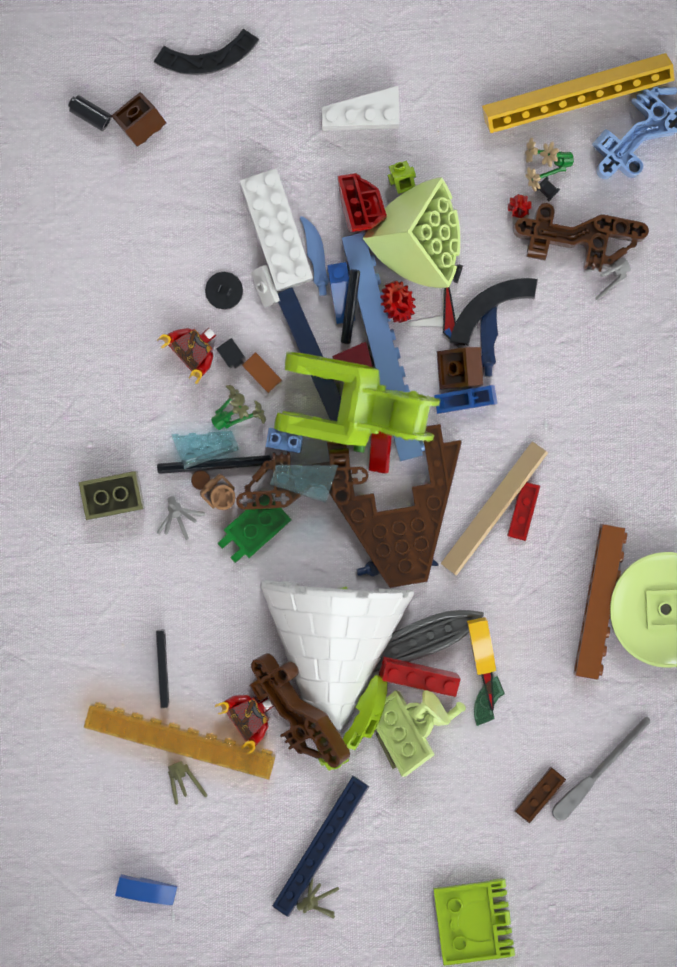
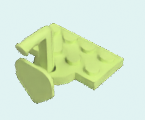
[376,690,466,777]

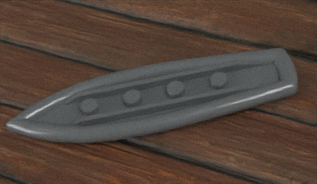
[374,610,484,672]

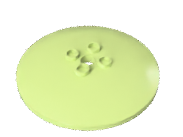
[610,552,677,668]

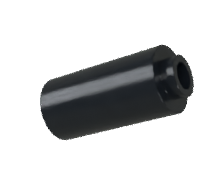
[68,95,112,132]

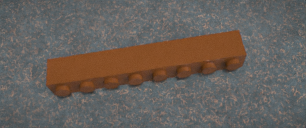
[573,524,628,680]

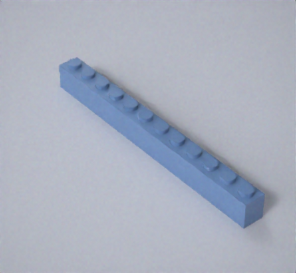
[342,232,425,461]

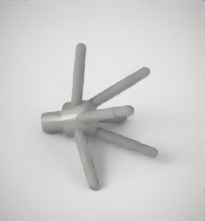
[157,496,205,540]

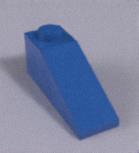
[327,262,356,324]

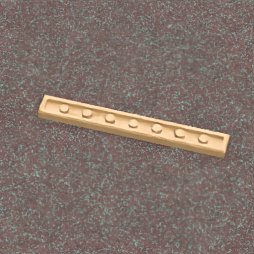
[441,442,548,576]

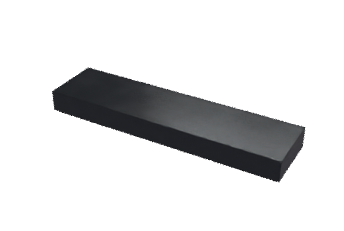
[156,629,170,708]

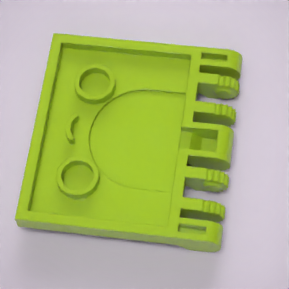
[433,878,515,966]

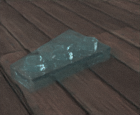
[171,431,239,469]

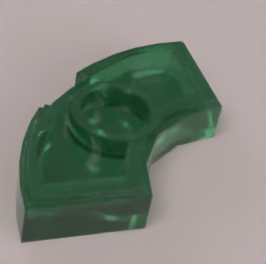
[474,676,505,726]

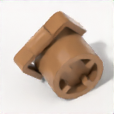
[200,474,236,510]

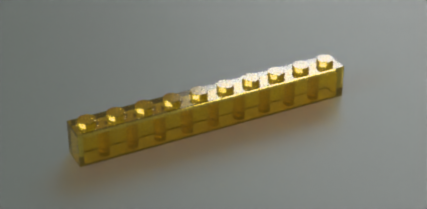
[83,702,276,780]

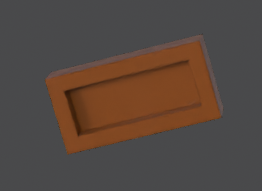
[242,352,282,393]

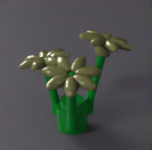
[211,385,266,430]

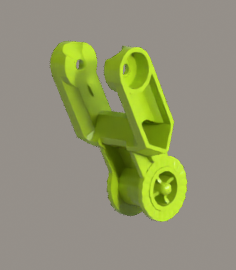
[274,352,440,446]

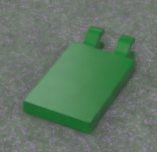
[217,494,292,563]

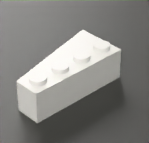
[322,86,399,131]

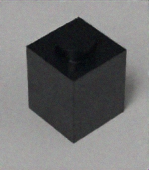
[216,338,245,369]

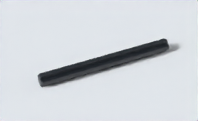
[157,455,271,474]

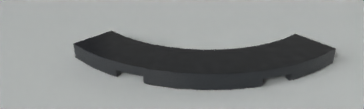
[153,29,259,75]
[450,278,538,346]

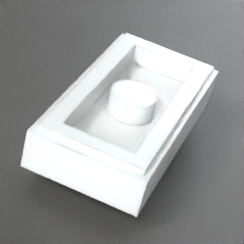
[251,265,280,308]

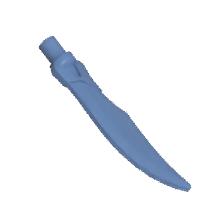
[300,216,329,296]

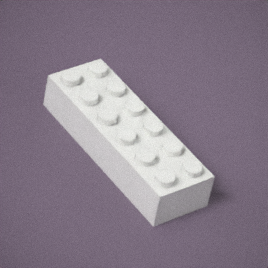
[240,168,313,292]

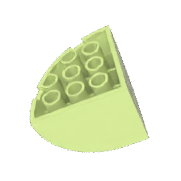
[363,177,460,288]

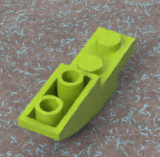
[343,675,388,750]

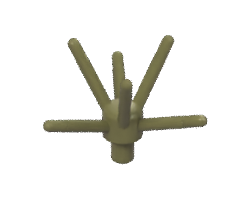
[297,877,339,919]

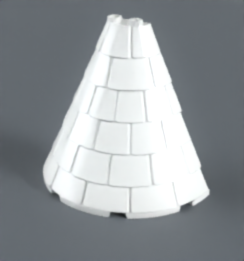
[260,580,414,729]

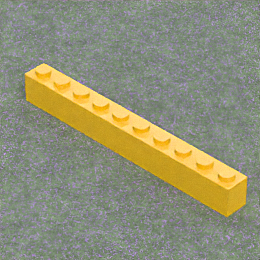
[482,53,675,134]

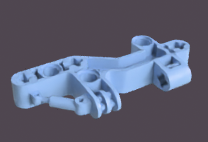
[592,87,677,179]

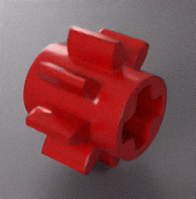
[508,194,532,218]

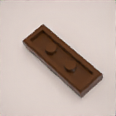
[514,767,566,824]

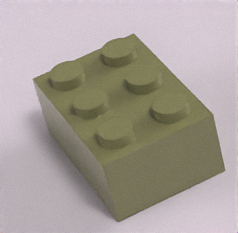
[78,471,145,520]

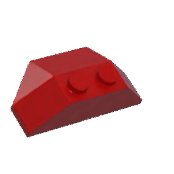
[337,173,387,232]

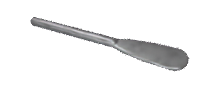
[552,717,650,820]

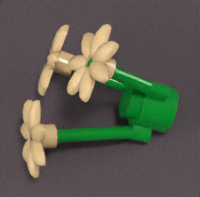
[525,138,574,192]

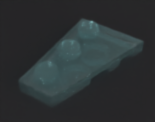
[270,465,338,503]

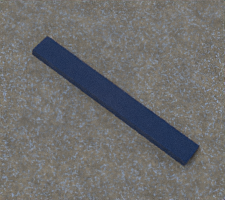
[277,287,341,421]
[272,776,370,917]

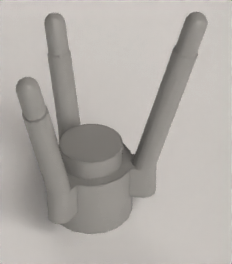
[585,257,631,300]

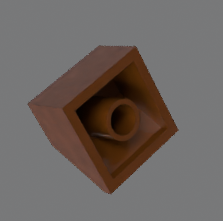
[112,92,167,147]
[437,347,484,389]

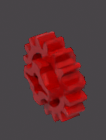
[380,280,416,323]

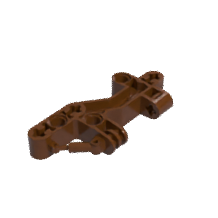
[513,203,649,272]
[236,448,369,510]
[249,653,350,768]

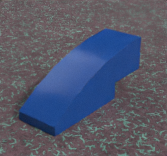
[434,385,498,414]
[115,874,177,905]

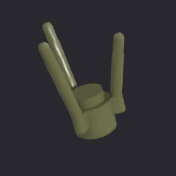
[168,761,208,805]

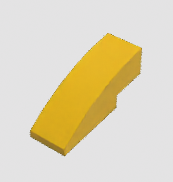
[467,617,496,675]

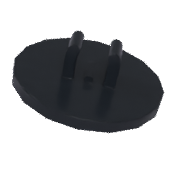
[205,271,243,310]

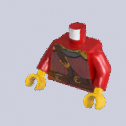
[157,328,216,384]
[215,695,274,754]

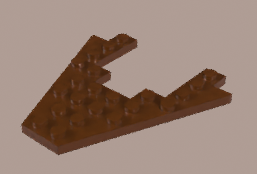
[312,424,462,588]

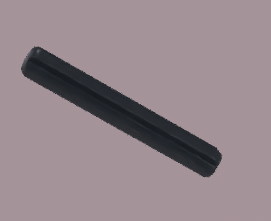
[341,269,360,344]

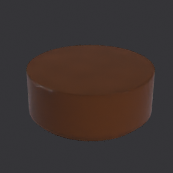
[191,471,211,490]

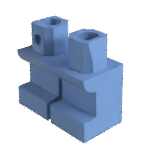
[265,428,304,453]

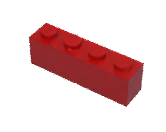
[379,657,461,697]

